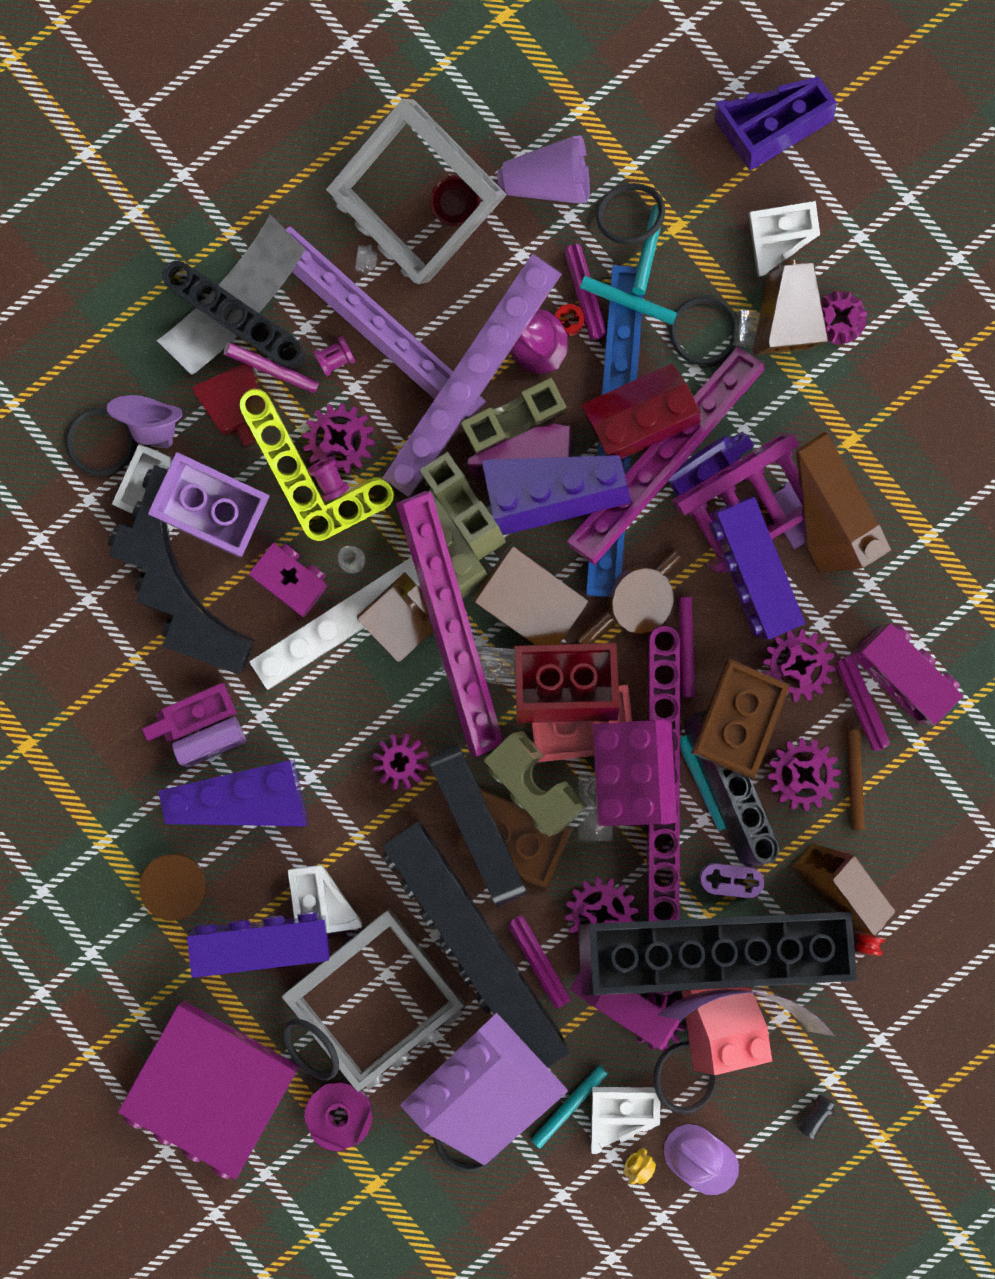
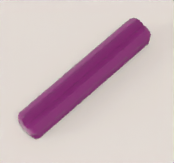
[564,244,607,340]
[836,656,890,751]
[508,915,570,1008]

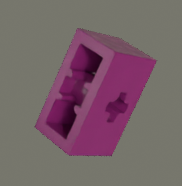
[249,543,329,617]

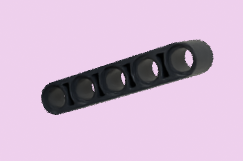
[162,261,306,370]
[684,710,779,867]
[427,743,528,908]

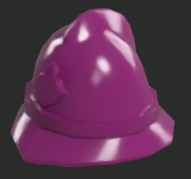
[510,309,568,374]

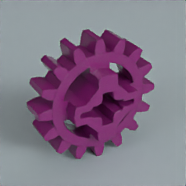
[302,403,375,476]
[761,629,836,702]
[766,738,841,811]
[565,876,638,943]

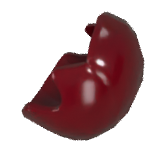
[429,175,481,227]

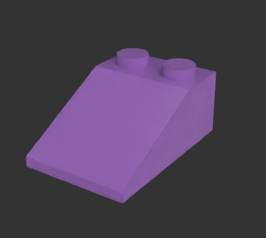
[148,452,270,558]

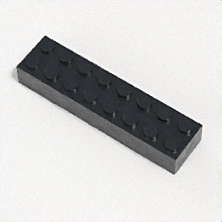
[381,819,569,1068]
[578,912,857,996]

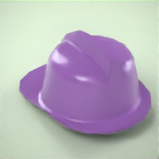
[107,395,183,448]
[664,1124,739,1195]

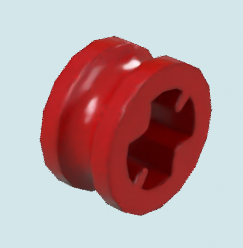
[555,304,584,337]
[854,933,885,956]

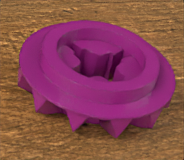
[820,291,867,344]

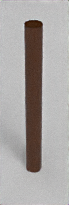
[576,549,682,644]

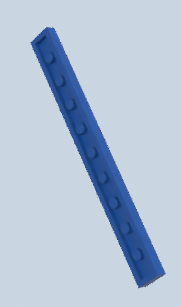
[586,265,643,597]

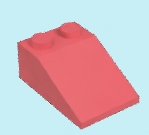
[682,987,772,1075]

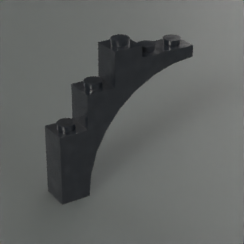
[108,465,255,675]

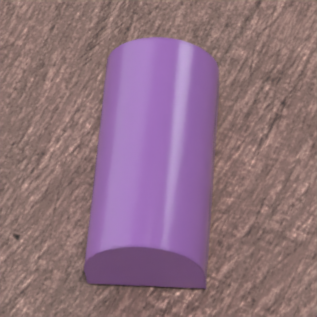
[172,716,247,768]

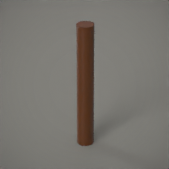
[847,730,865,830]

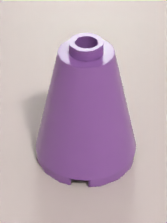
[497,135,590,204]

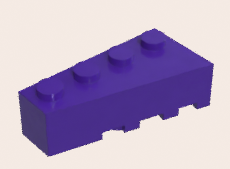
[482,455,632,535]
[709,497,806,640]
[158,759,309,826]
[187,911,330,978]

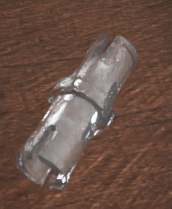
[338,546,365,573]

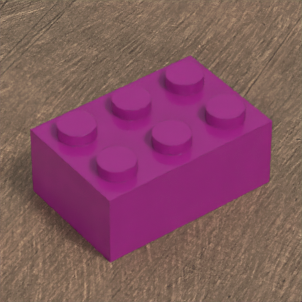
[849,623,964,725]
[593,720,677,826]

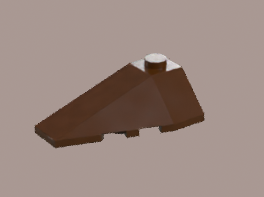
[796,432,891,573]

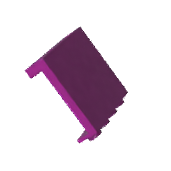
[118,1000,300,1180]

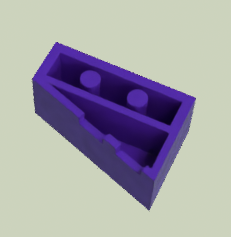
[714,76,837,171]

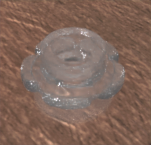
[355,243,378,276]

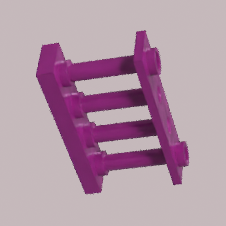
[671,432,805,573]

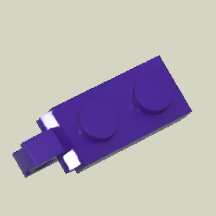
[667,432,754,497]

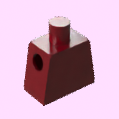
[192,364,265,448]

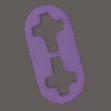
[699,863,764,898]

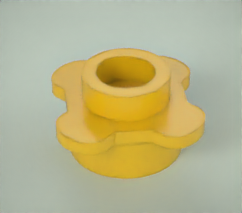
[623,1148,656,1185]

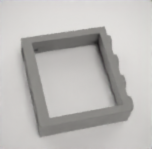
[326,99,507,284]
[282,908,464,1092]

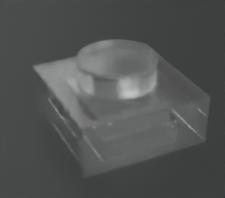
[734,310,760,348]

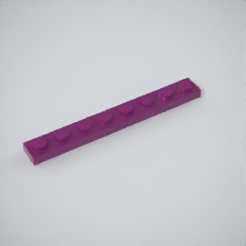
[567,347,765,565]
[396,491,503,757]

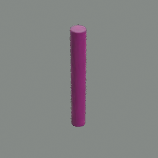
[224,342,319,394]
[678,597,695,697]

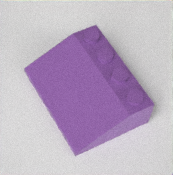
[400,1013,568,1165]

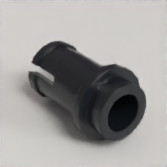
[797,1094,836,1140]

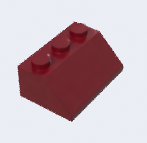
[581,363,701,459]
[515,643,620,723]

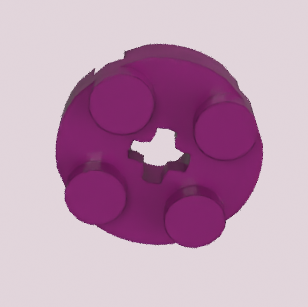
[304,1080,373,1151]

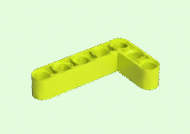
[240,388,393,541]

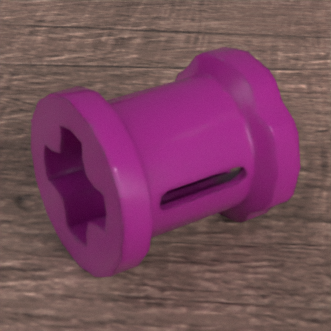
[313,336,356,377]
[307,457,349,501]

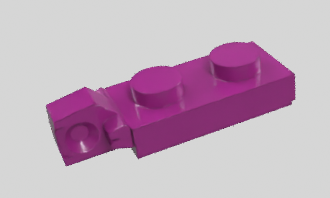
[142,683,237,742]

